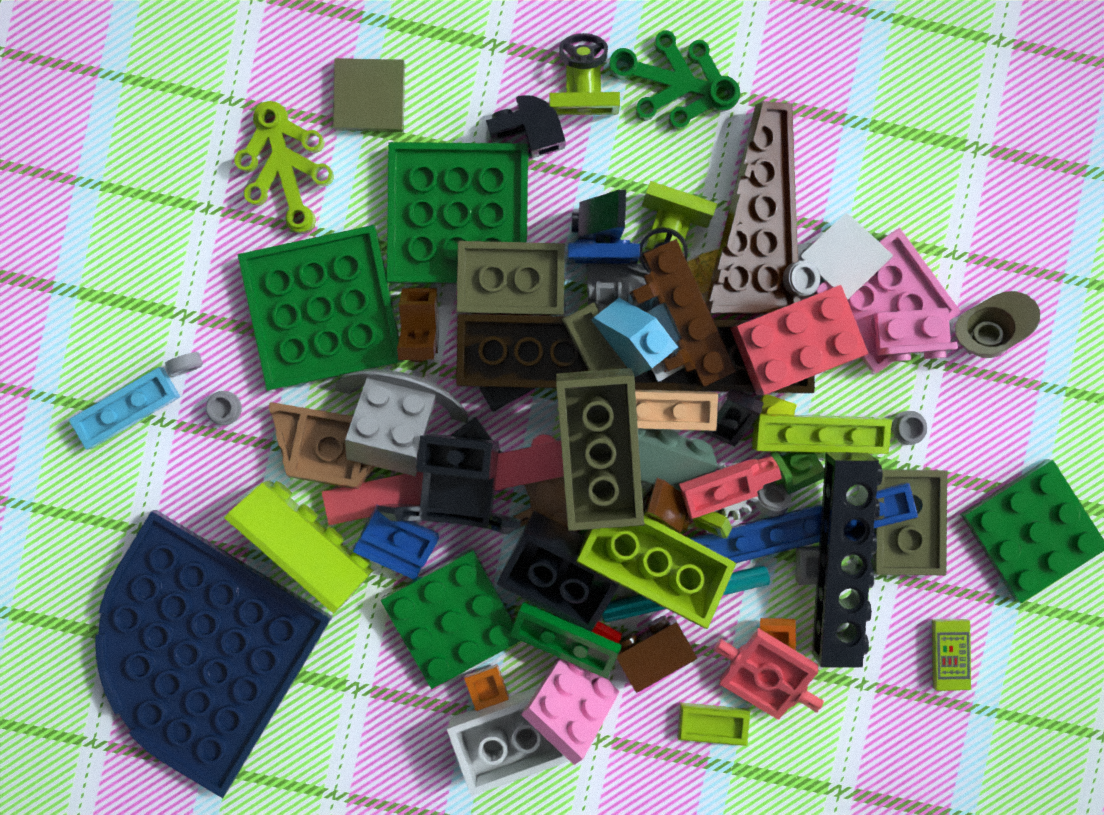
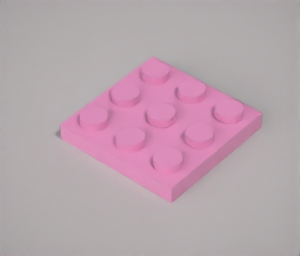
[814,227,961,374]

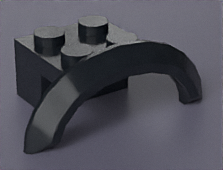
[377,434,521,535]

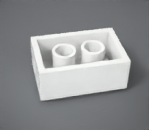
[447,686,569,796]

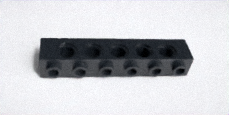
[812,452,883,668]

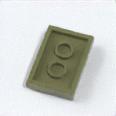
[457,241,565,316]
[873,469,948,576]

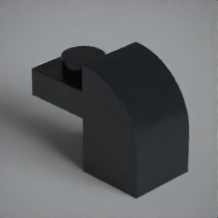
[486,95,566,159]

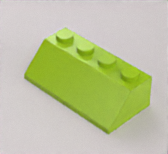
[224,480,374,614]
[576,515,737,629]

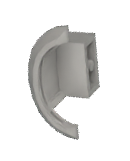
[335,369,468,476]

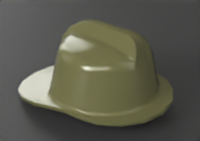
[955,291,1040,358]

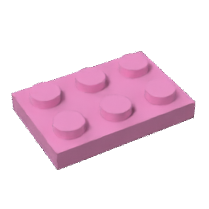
[521,657,620,766]

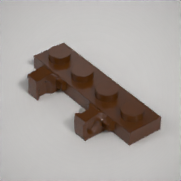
[629,239,736,387]

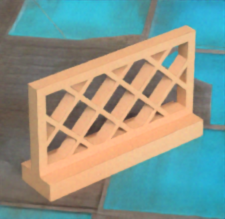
[635,390,718,431]

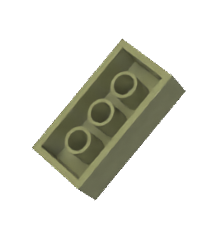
[556,368,644,531]

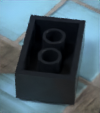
[496,511,620,632]

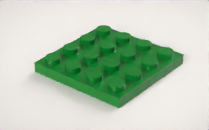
[387,142,529,284]
[238,225,405,391]

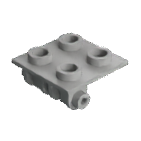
[587,263,659,313]

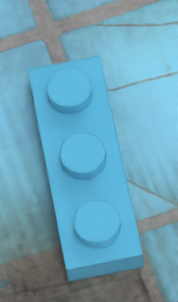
[69,367,181,450]

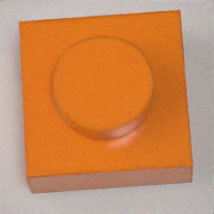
[760,618,796,651]
[464,664,509,711]

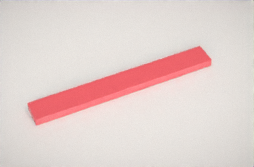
[322,440,564,525]

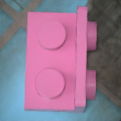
[874,308,958,362]

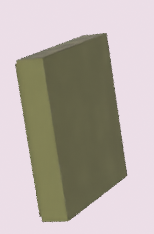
[333,58,405,132]

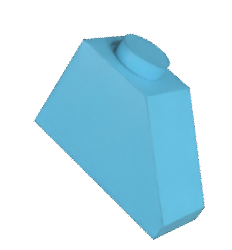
[591,298,678,377]

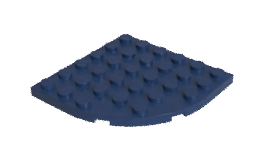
[95,510,333,799]

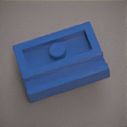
[568,239,640,264]
[353,504,440,580]

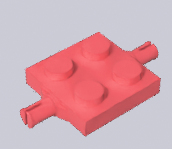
[713,628,824,720]

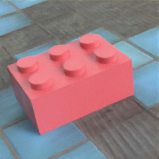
[731,285,869,395]

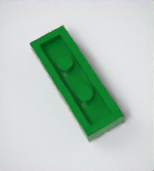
[510,602,622,679]

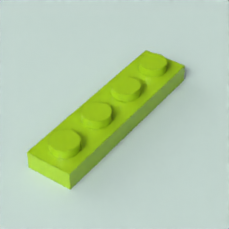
[752,414,892,454]

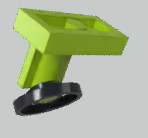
[549,33,620,116]
[639,181,717,273]

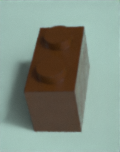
[617,615,698,693]

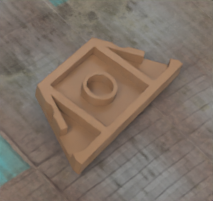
[269,402,376,489]

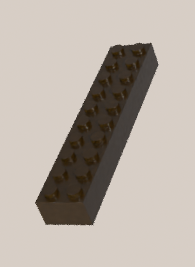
[456,314,815,394]

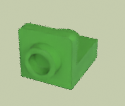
[770,451,824,495]

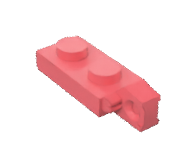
[679,456,782,519]

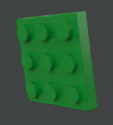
[960,459,1104,603]
[380,548,520,690]

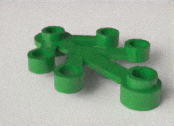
[609,30,741,130]

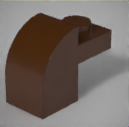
[397,288,439,362]

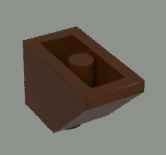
[642,478,691,533]

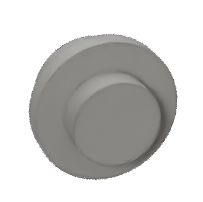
[206,391,242,425]
[891,411,928,445]

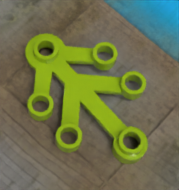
[234,101,334,234]

